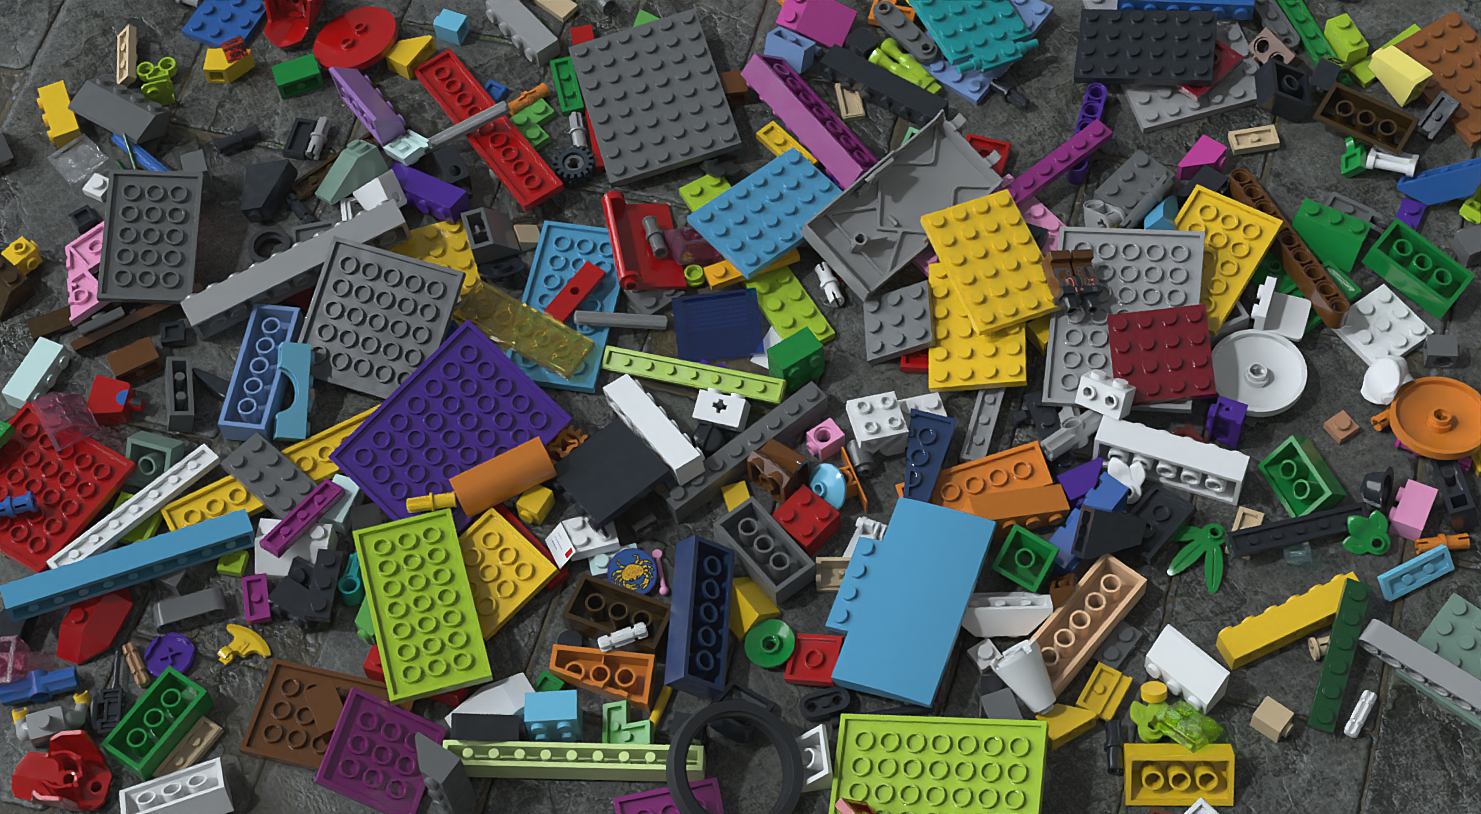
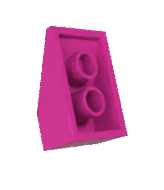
[776,0,858,49]

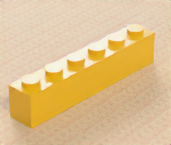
[1216,571,1360,670]

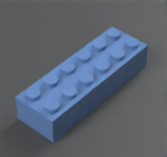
[218,303,305,444]

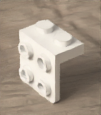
[1251,276,1311,342]

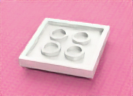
[1331,284,1434,366]

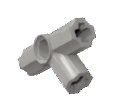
[1039,406,1104,461]

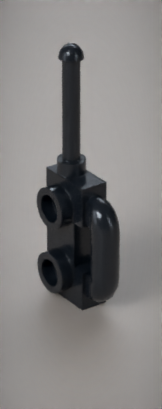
[88,647,126,737]

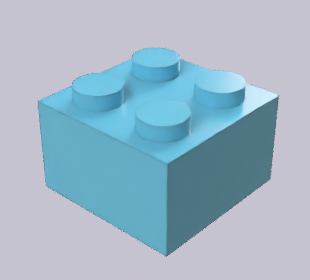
[524,690,583,743]

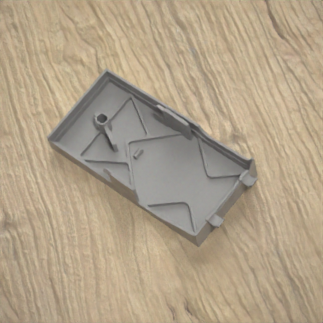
[800,109,1004,302]

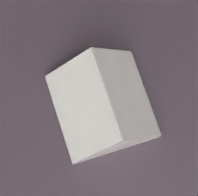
[795,724,833,792]

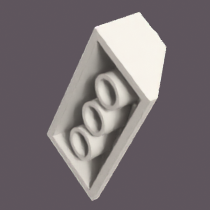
[119,757,234,814]

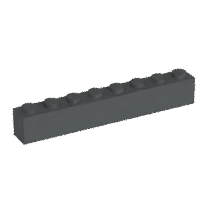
[660,381,828,524]

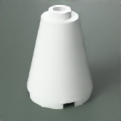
[990,638,1056,714]

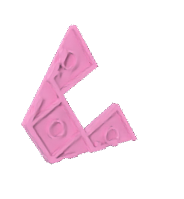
[65,221,110,326]

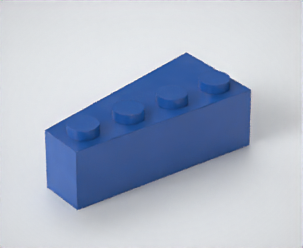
[1048,471,1129,576]

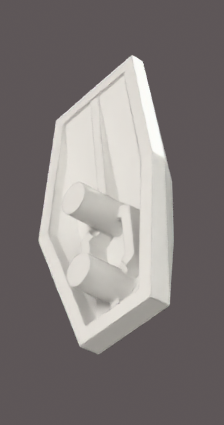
[445,672,535,728]

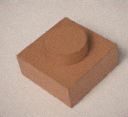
[1323,410,1360,445]

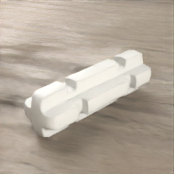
[598,622,648,652]
[1344,690,1377,738]

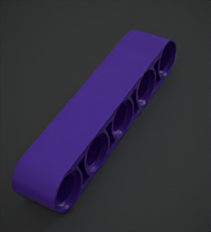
[1065,83,1107,185]

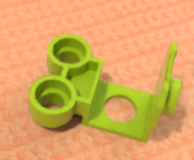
[136,57,178,106]

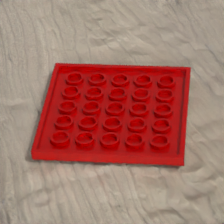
[0,402,137,574]

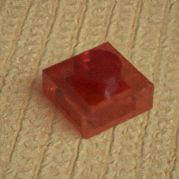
[220,35,248,64]

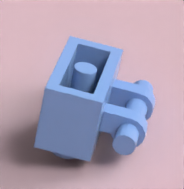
[764,26,822,74]

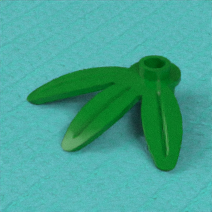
[1167,523,1226,594]

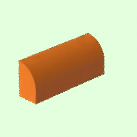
[449,436,558,518]

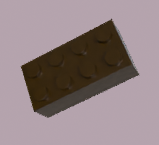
[562,573,671,662]

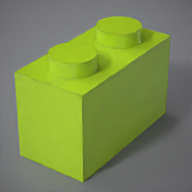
[1324,13,1369,67]

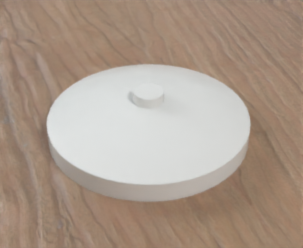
[1211,329,1307,417]

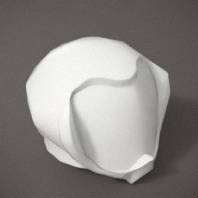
[1361,355,1415,405]

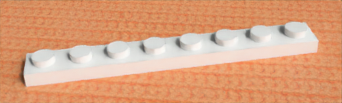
[46,444,221,570]

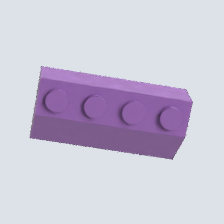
[329,67,406,147]

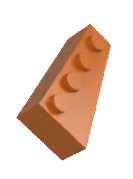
[961,484,1070,540]
[549,644,658,713]

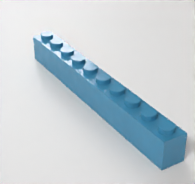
[0,509,255,624]

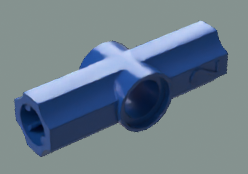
[0,666,80,707]

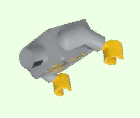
[12,690,91,748]

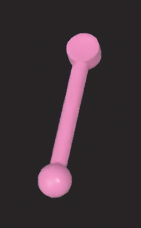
[652,549,669,596]

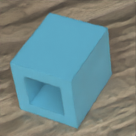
[433,9,470,46]

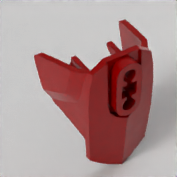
[263,0,325,49]
[11,730,113,812]

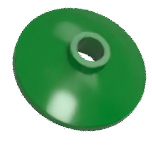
[1251,253,1294,293]
[744,619,795,668]

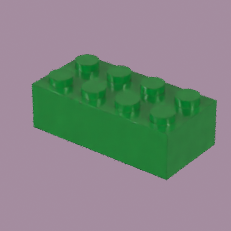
[1361,218,1475,320]
[100,666,214,782]

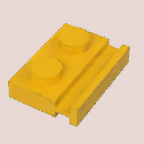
[1075,662,1133,723]

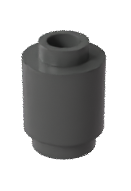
[846,439,876,477]

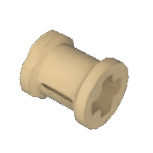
[1308,634,1330,660]

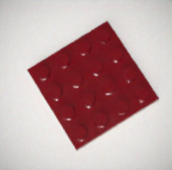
[1107,304,1216,407]

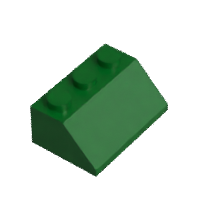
[1291,198,1372,275]
[1258,435,1348,518]

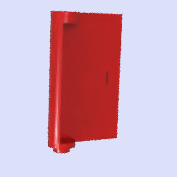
[602,191,687,291]

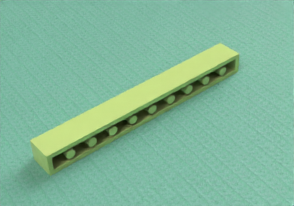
[443,740,706,782]

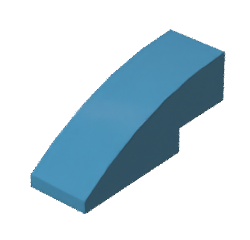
[1144,195,1179,230]

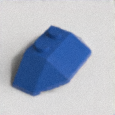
[1396,157,1481,205]

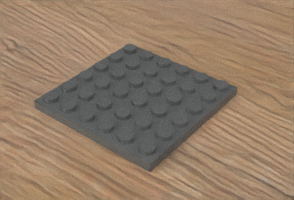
[298,236,466,399]

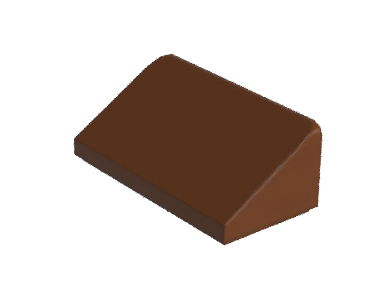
[1049,572,1078,609]

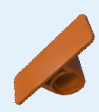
[839,447,868,513]

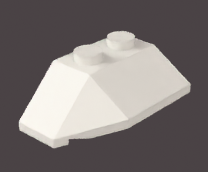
[962,592,1053,638]

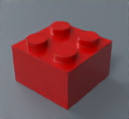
[771,484,841,558]

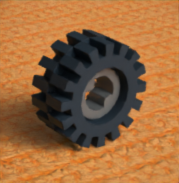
[553,145,596,188]

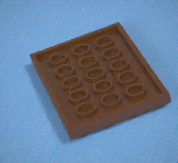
[239,658,418,771]

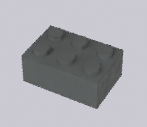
[1093,149,1176,229]

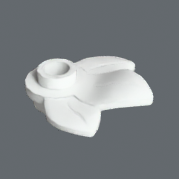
[1099,457,1146,504]

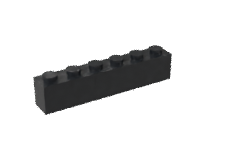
[820,44,949,129]

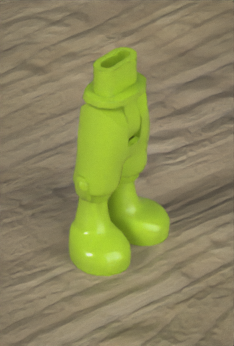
[868,38,943,95]

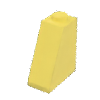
[1368,45,1433,107]

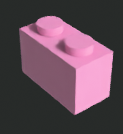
[1387,479,1438,541]

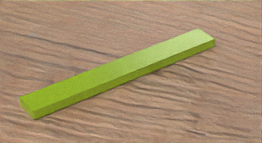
[600,345,787,405]

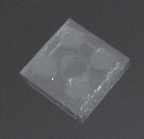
[47,133,111,189]

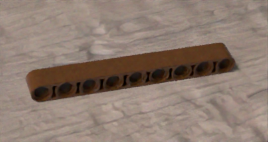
[1228,168,1350,329]

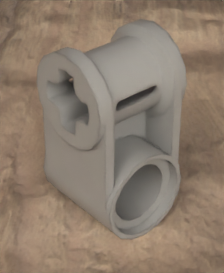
[1083,200,1126,228]

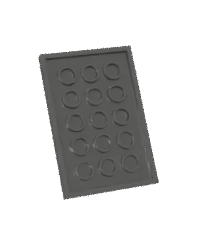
[96,169,204,304]

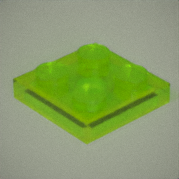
[1150,700,1224,753]

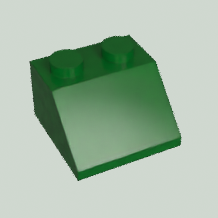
[991,523,1060,593]

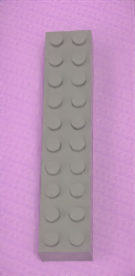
[180,198,412,341]

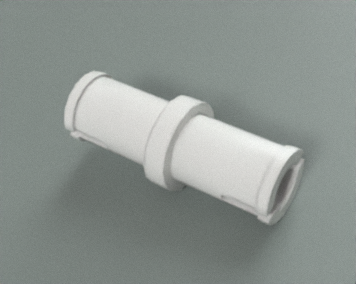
[815,262,844,307]

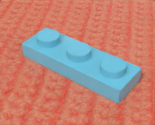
[1377,544,1455,601]

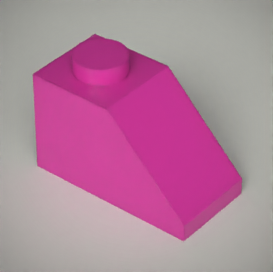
[1176,134,1228,181]

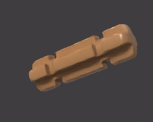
[122,642,151,688]

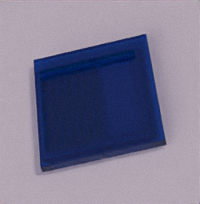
[672,288,765,362]

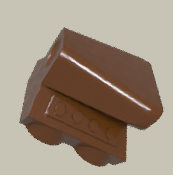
[746,438,811,504]

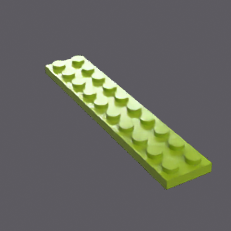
[679,174,835,345]

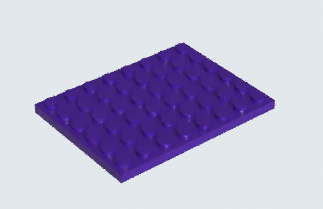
[328,319,572,536]

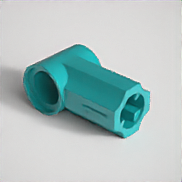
[338,552,364,606]

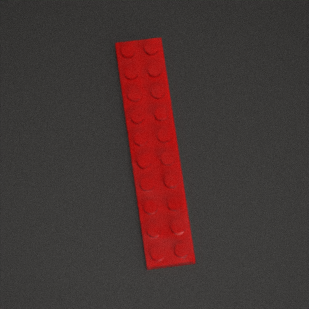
[412,48,564,212]

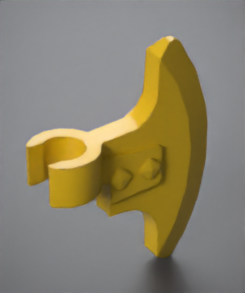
[217,624,271,665]

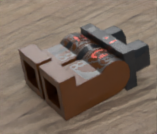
[1041,249,1103,315]

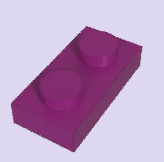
[241,573,273,626]

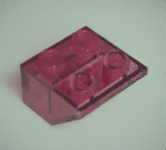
[662,225,720,266]

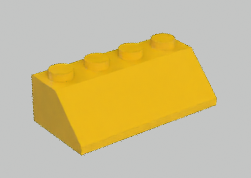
[1123,743,1235,806]

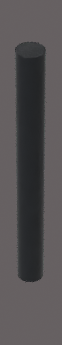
[831,703,935,728]

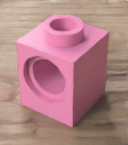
[806,418,845,462]

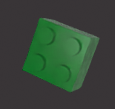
[767,326,825,395]

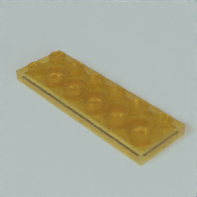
[453,279,595,381]

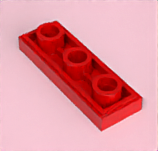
[544,261,606,326]

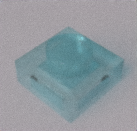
[1283,542,1312,565]

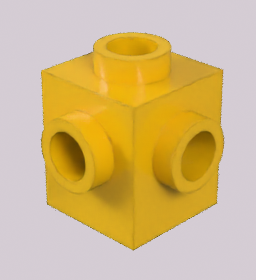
[1,236,43,275]

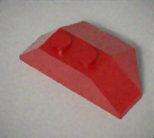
[56,586,134,666]

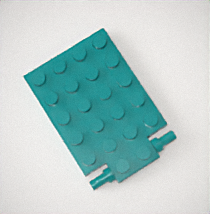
[908,0,1039,74]

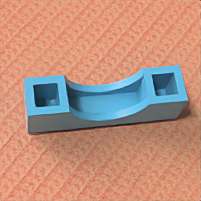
[273,342,315,442]

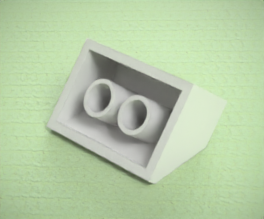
[255,518,338,578]
[1144,624,1230,715]

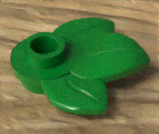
[1341,510,1390,555]

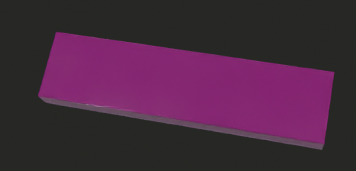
[259,478,346,558]

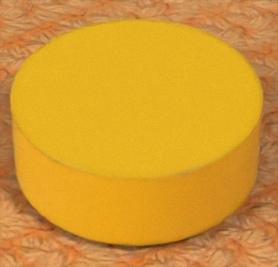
[1141,681,1167,703]

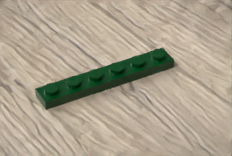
[1306,578,1372,735]

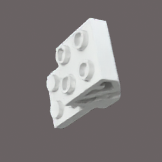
[846,391,947,456]

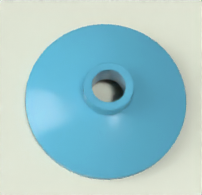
[808,463,847,510]

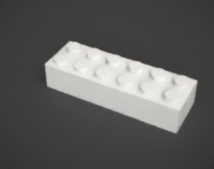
[1092,415,1250,506]

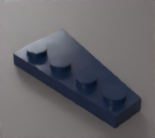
[903,408,958,503]

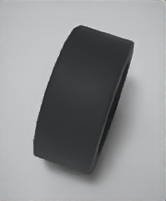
[248,227,292,264]

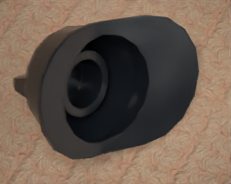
[691,423,734,462]
[1360,467,1394,518]

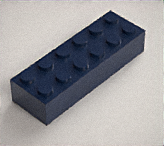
[664,534,735,700]

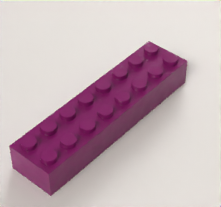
[741,53,879,190]

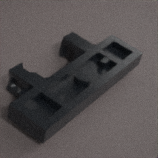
[1012,389,1079,477]

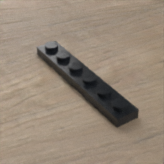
[1223,502,1370,559]

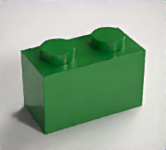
[271,53,324,100]

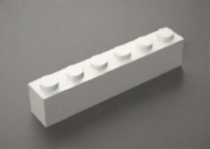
[603,374,705,486]

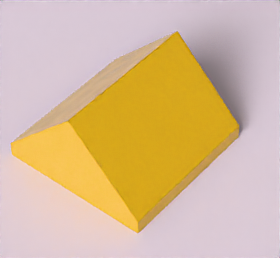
[729,577,781,642]

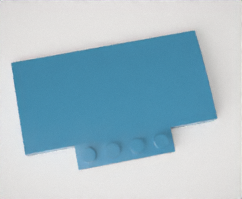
[825,497,997,708]

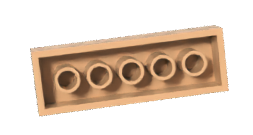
[1029,553,1147,699]

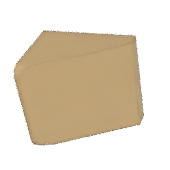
[513,225,540,252]

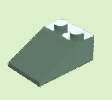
[315,139,389,205]

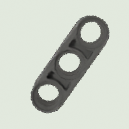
[152,587,228,634]

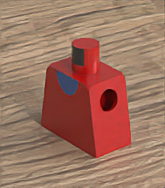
[84,375,146,426]

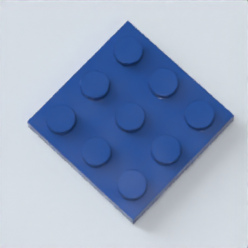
[181,0,267,49]

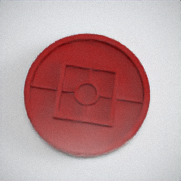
[314,6,399,72]

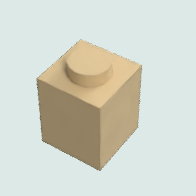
[1250,696,1294,743]

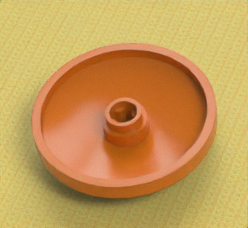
[1389,376,1481,460]

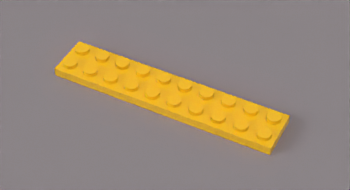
[159,404,381,532]

